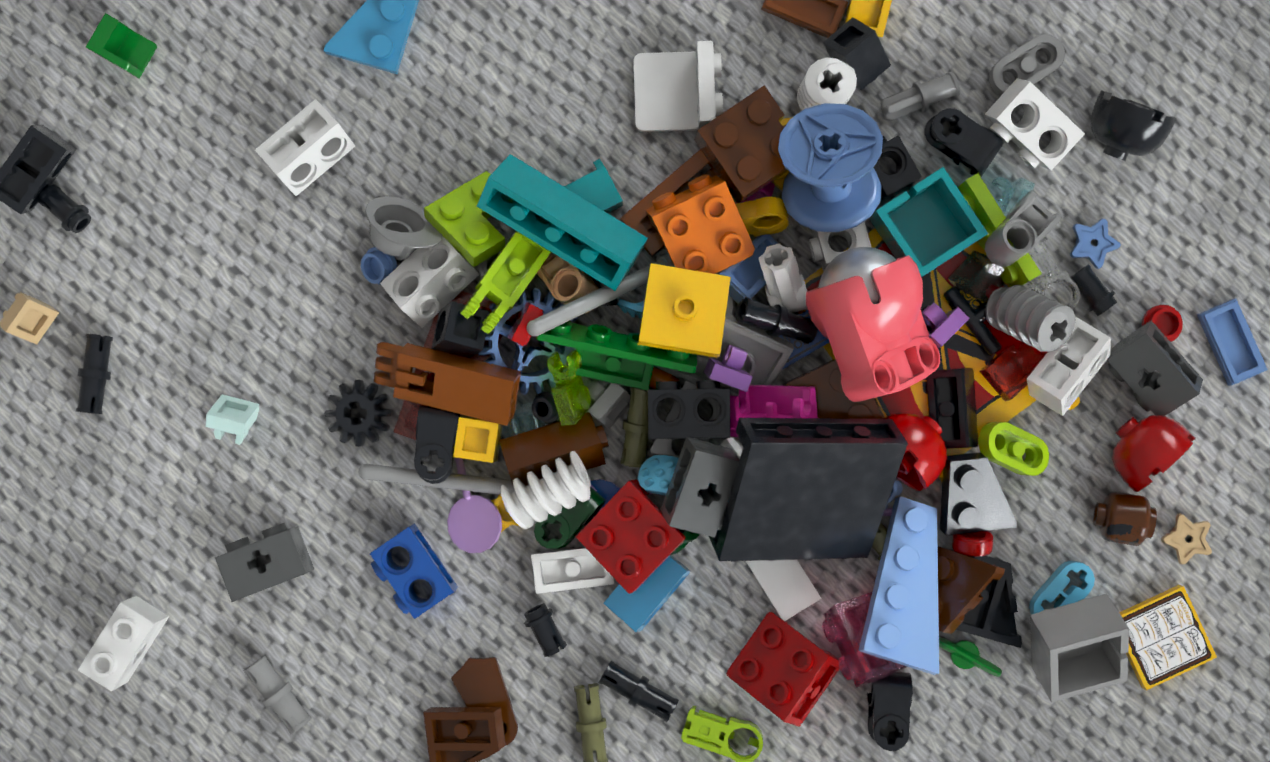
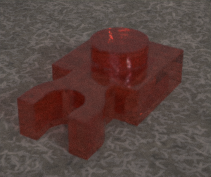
[979,341,1047,401]

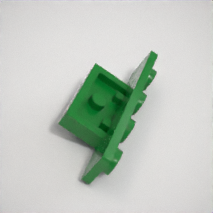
[535,320,697,390]

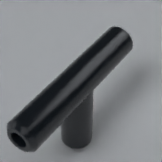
[944,286,1002,356]

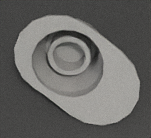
[365,196,442,260]

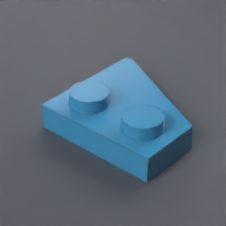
[323,0,419,74]

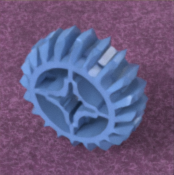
[478,288,578,395]

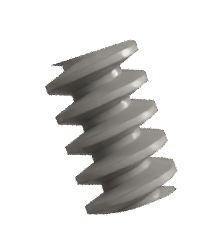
[986,285,1075,352]

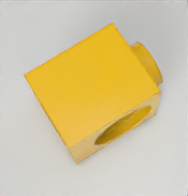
[453,417,503,463]

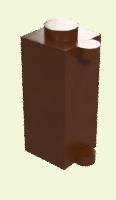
[499,412,609,486]

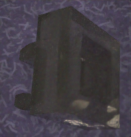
[948,250,1005,303]

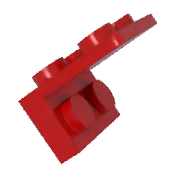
[576,479,685,594]
[726,612,844,727]

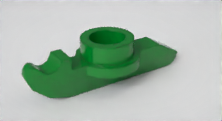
[939,636,1002,677]

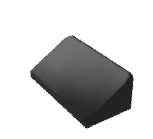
[927,368,978,449]

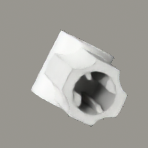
[758,243,807,313]

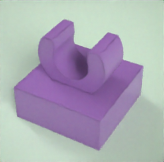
[922,302,970,348]
[704,344,753,392]

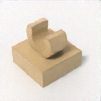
[0,292,59,345]

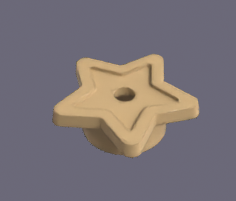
[1161,513,1212,564]

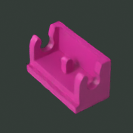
[730,385,818,437]

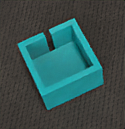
[869,167,988,277]

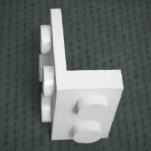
[634,41,723,132]

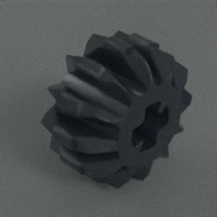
[324,380,394,447]

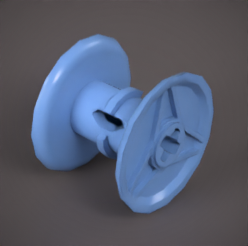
[778,103,883,232]

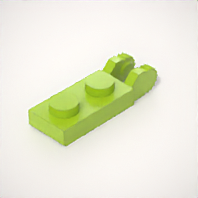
[460,231,551,334]

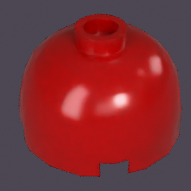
[885,413,947,491]
[1112,415,1196,492]

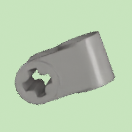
[985,190,1062,267]

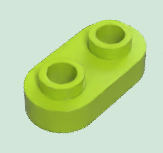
[978,422,1049,476]

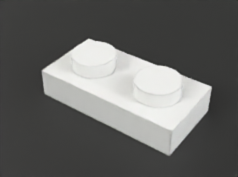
[531,547,614,594]

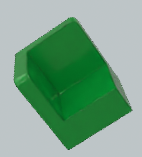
[86,13,157,79]

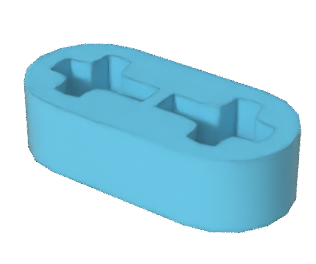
[1029,560,1095,615]

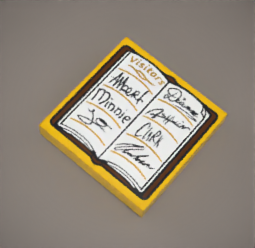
[1119,585,1217,690]

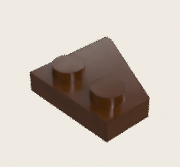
[938,546,1005,634]
[423,707,506,762]

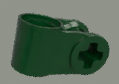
[534,487,606,549]

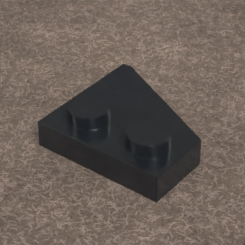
[956,555,1022,648]

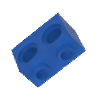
[370,523,458,619]

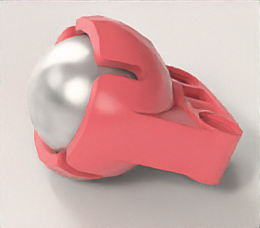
[806,247,940,402]

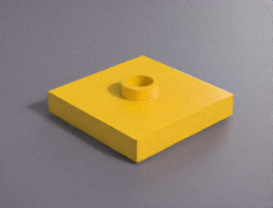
[638,263,731,358]

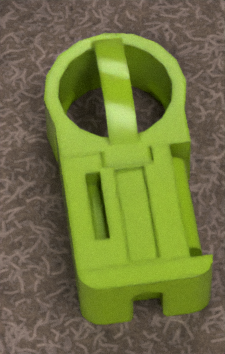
[681,706,763,762]

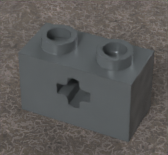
[1107,320,1203,416]
[660,437,740,537]
[215,523,314,602]

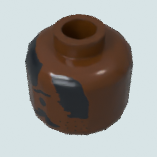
[1093,491,1157,546]

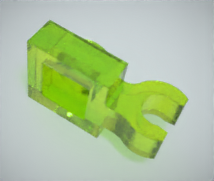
[547,350,591,426]

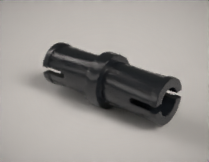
[736,297,818,344]
[76,334,113,414]
[598,660,679,723]

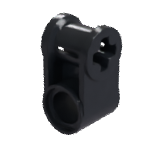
[925,108,1004,177]
[414,405,460,484]
[867,671,913,751]

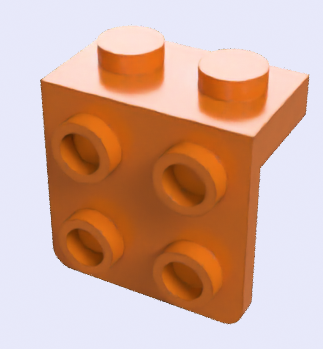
[645,174,755,274]

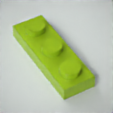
[957,173,1042,287]

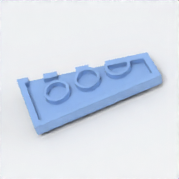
[858,496,939,675]

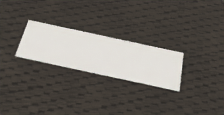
[746,560,822,621]

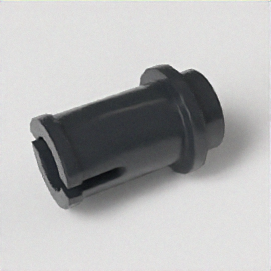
[38,184,91,233]
[1068,264,1117,316]
[532,387,577,423]
[524,603,567,657]

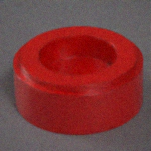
[952,531,993,556]

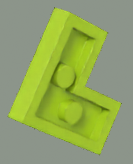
[424,171,505,267]

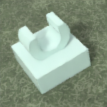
[206,394,259,445]

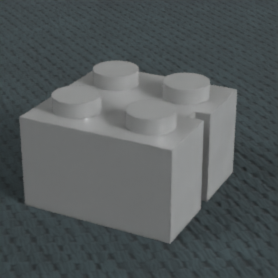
[1030,594,1129,703]

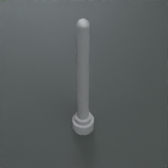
[526,249,674,336]
[358,464,514,494]

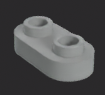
[989,34,1065,96]

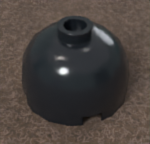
[1091,90,1176,161]

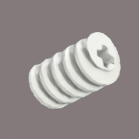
[797,57,857,111]
[500,451,591,529]

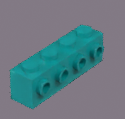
[477,154,648,291]

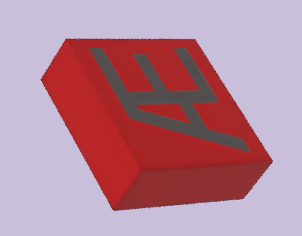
[508,302,543,347]

